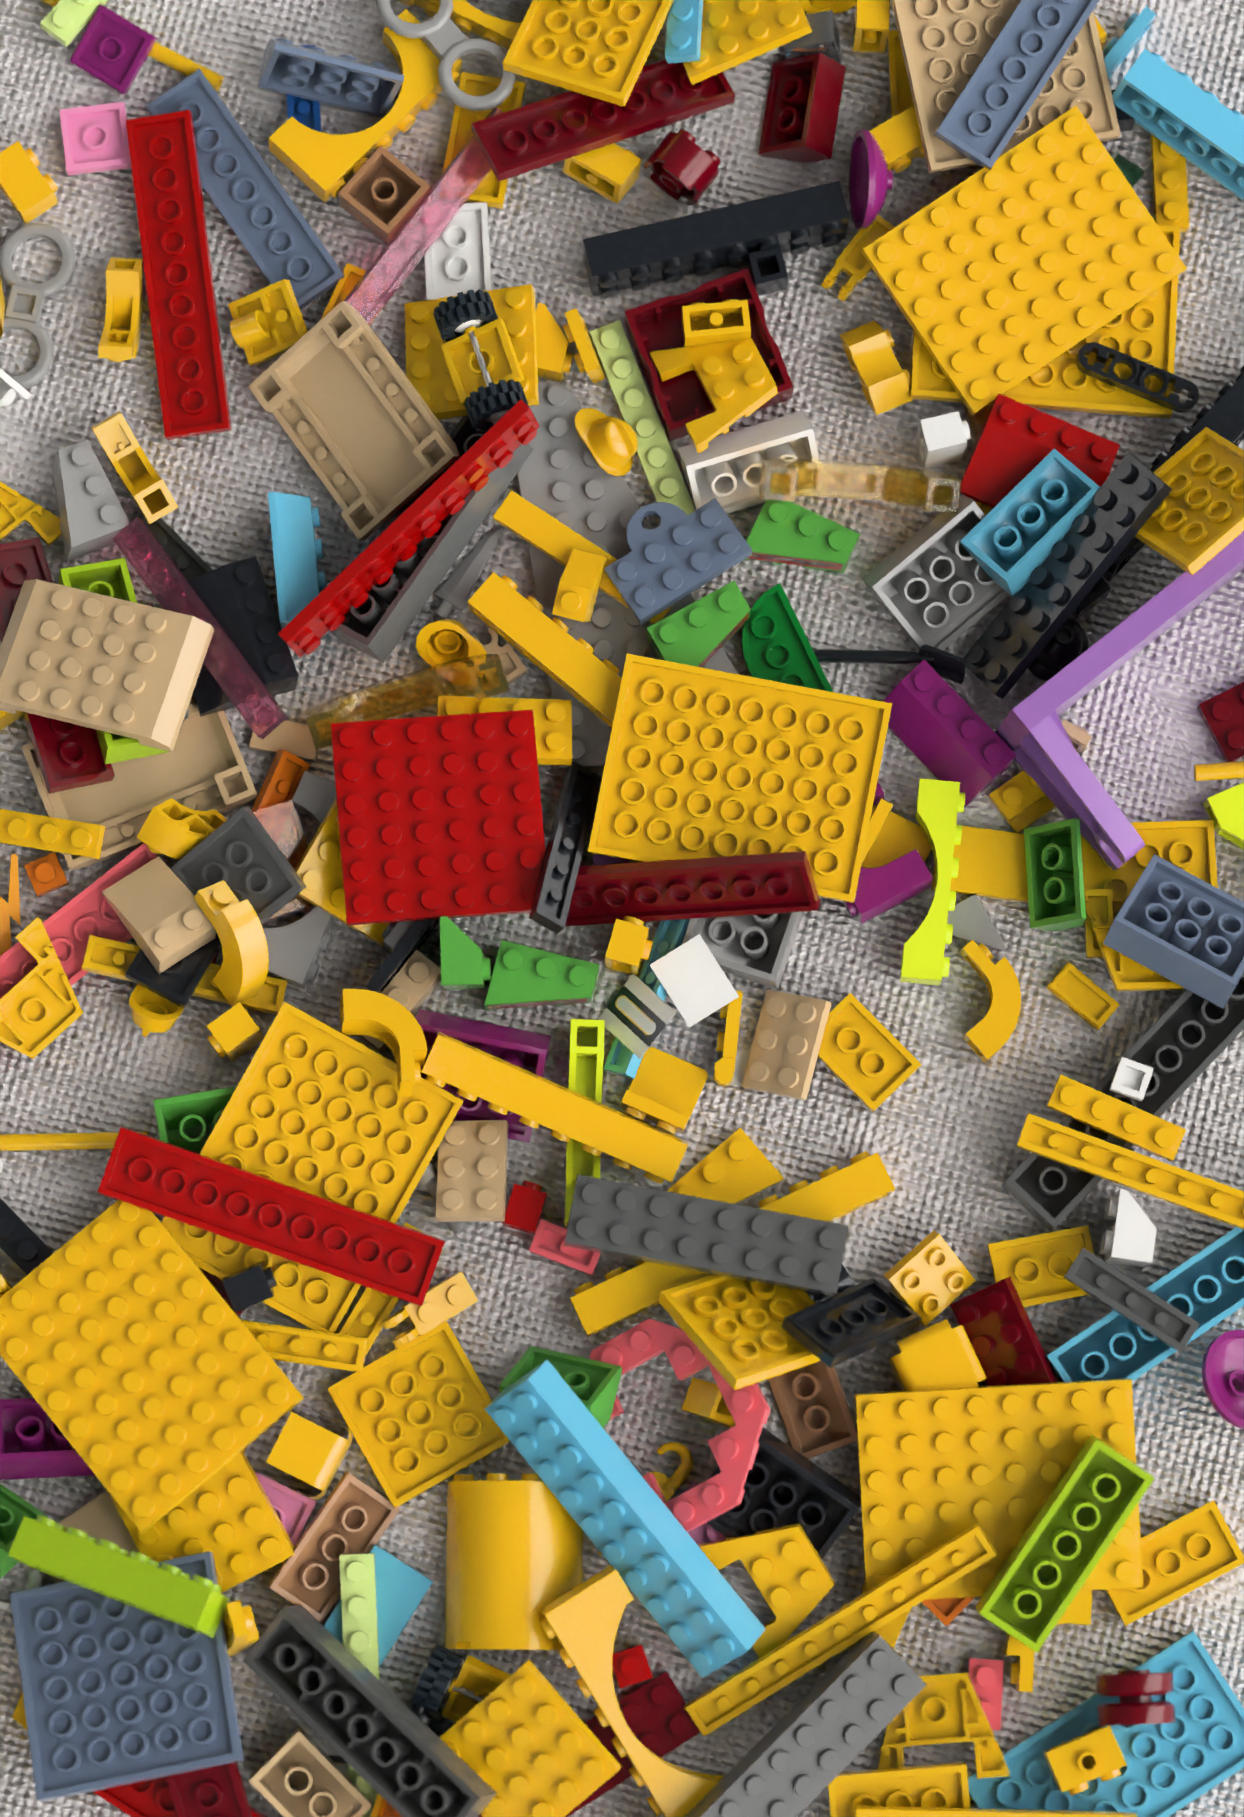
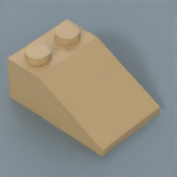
[102,856,216,974]
[249,1726,372,1817]

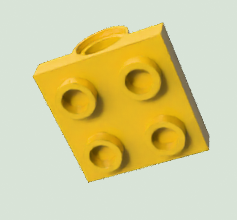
[228,279,308,366]
[884,1230,976,1326]

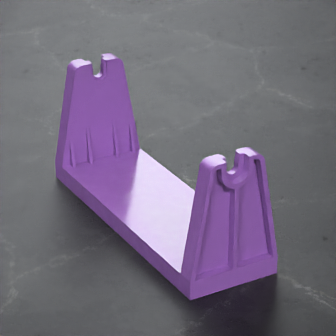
[995,531,1244,870]

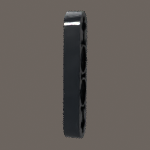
[1076,342,1199,413]

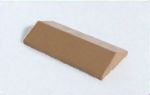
[768,1361,857,1459]
[267,1471,401,1623]

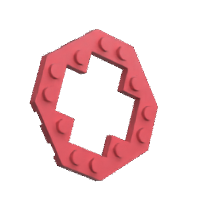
[589,1318,770,1533]

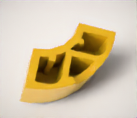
[839,320,912,415]
[137,798,227,860]

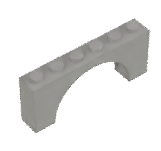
[263,771,339,989]

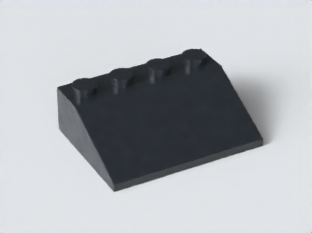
[159,556,298,717]
[706,1427,861,1560]

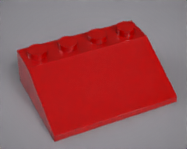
[957,393,1120,508]

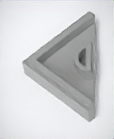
[947,894,1006,952]

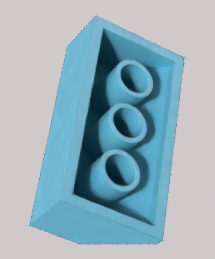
[960,449,1101,596]
[268,492,326,629]

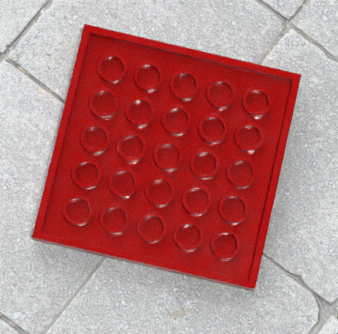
[330,710,546,926]

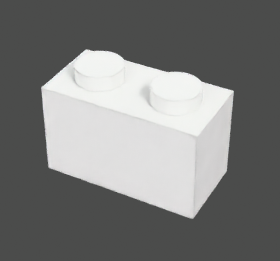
[915,411,971,469]

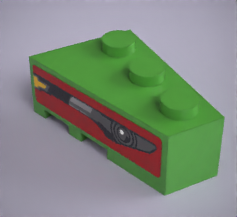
[744,492,860,573]
[646,581,751,668]
[484,940,600,1011]

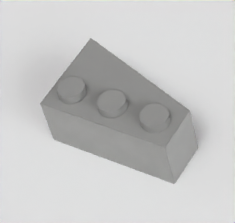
[52,439,131,562]

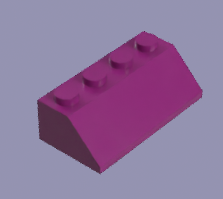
[882,660,1017,808]
[0,1398,95,1480]

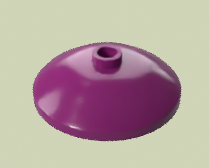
[849,129,893,229]
[1202,1330,1244,1430]

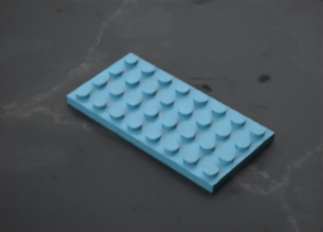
[968,1631,1244,1817]

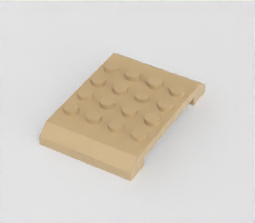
[248,301,460,541]
[0,579,214,752]
[21,694,258,870]

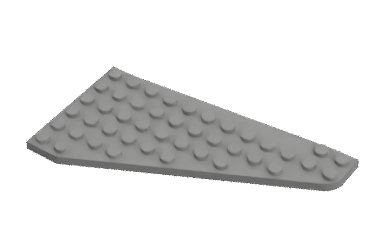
[517,382,738,770]

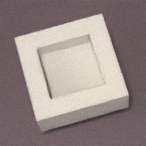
[1109,1057,1154,1102]

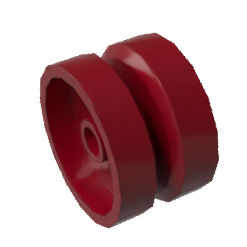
[1095,1670,1175,1725]

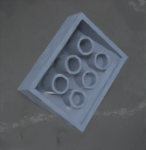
[258,38,404,118]
[1103,854,1244,1009]

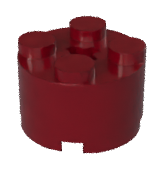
[643,129,721,206]

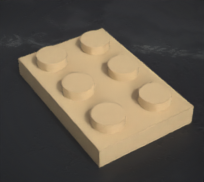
[741,989,831,1101]
[435,1120,509,1222]

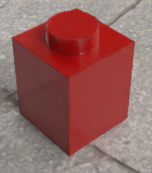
[502,1180,547,1235]
[612,1644,653,1689]

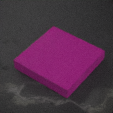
[69,4,157,95]

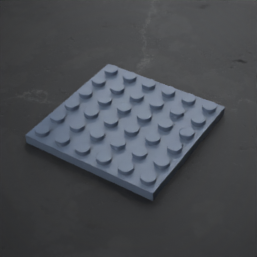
[10,1551,244,1802]

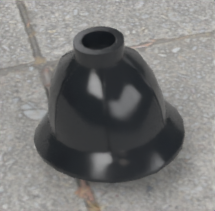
[1028,618,1089,681]

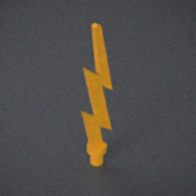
[0,854,21,956]

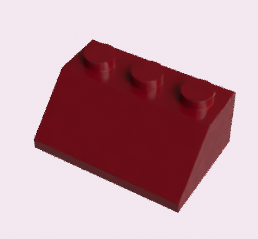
[758,53,846,163]

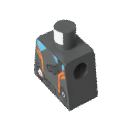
[766,10,841,63]

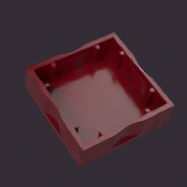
[624,268,794,442]

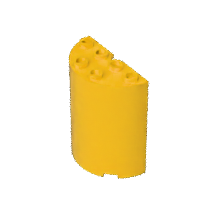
[444,1473,583,1650]

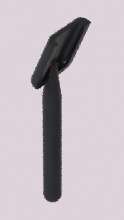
[814,644,965,684]

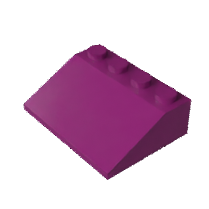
[416,1009,551,1143]

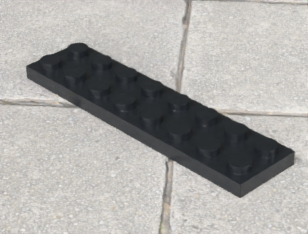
[963,452,1172,699]

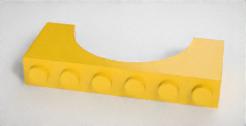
[269,9,462,203]

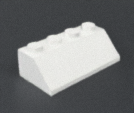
[677,411,824,514]

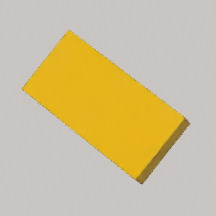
[1046,961,1120,1031]

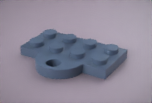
[604,498,752,625]

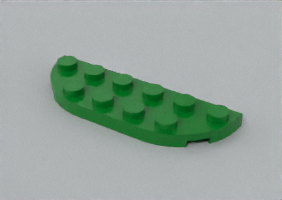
[742,583,833,692]

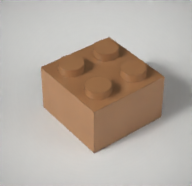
[338,146,432,246]

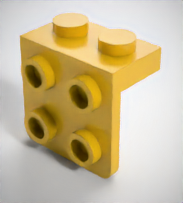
[861,798,932,868]
[621,1047,708,1135]

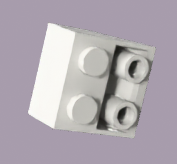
[1099,1189,1157,1269]

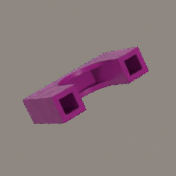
[843,781,933,924]

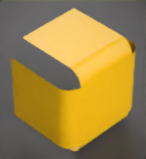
[889,1319,987,1391]
[266,1402,353,1500]

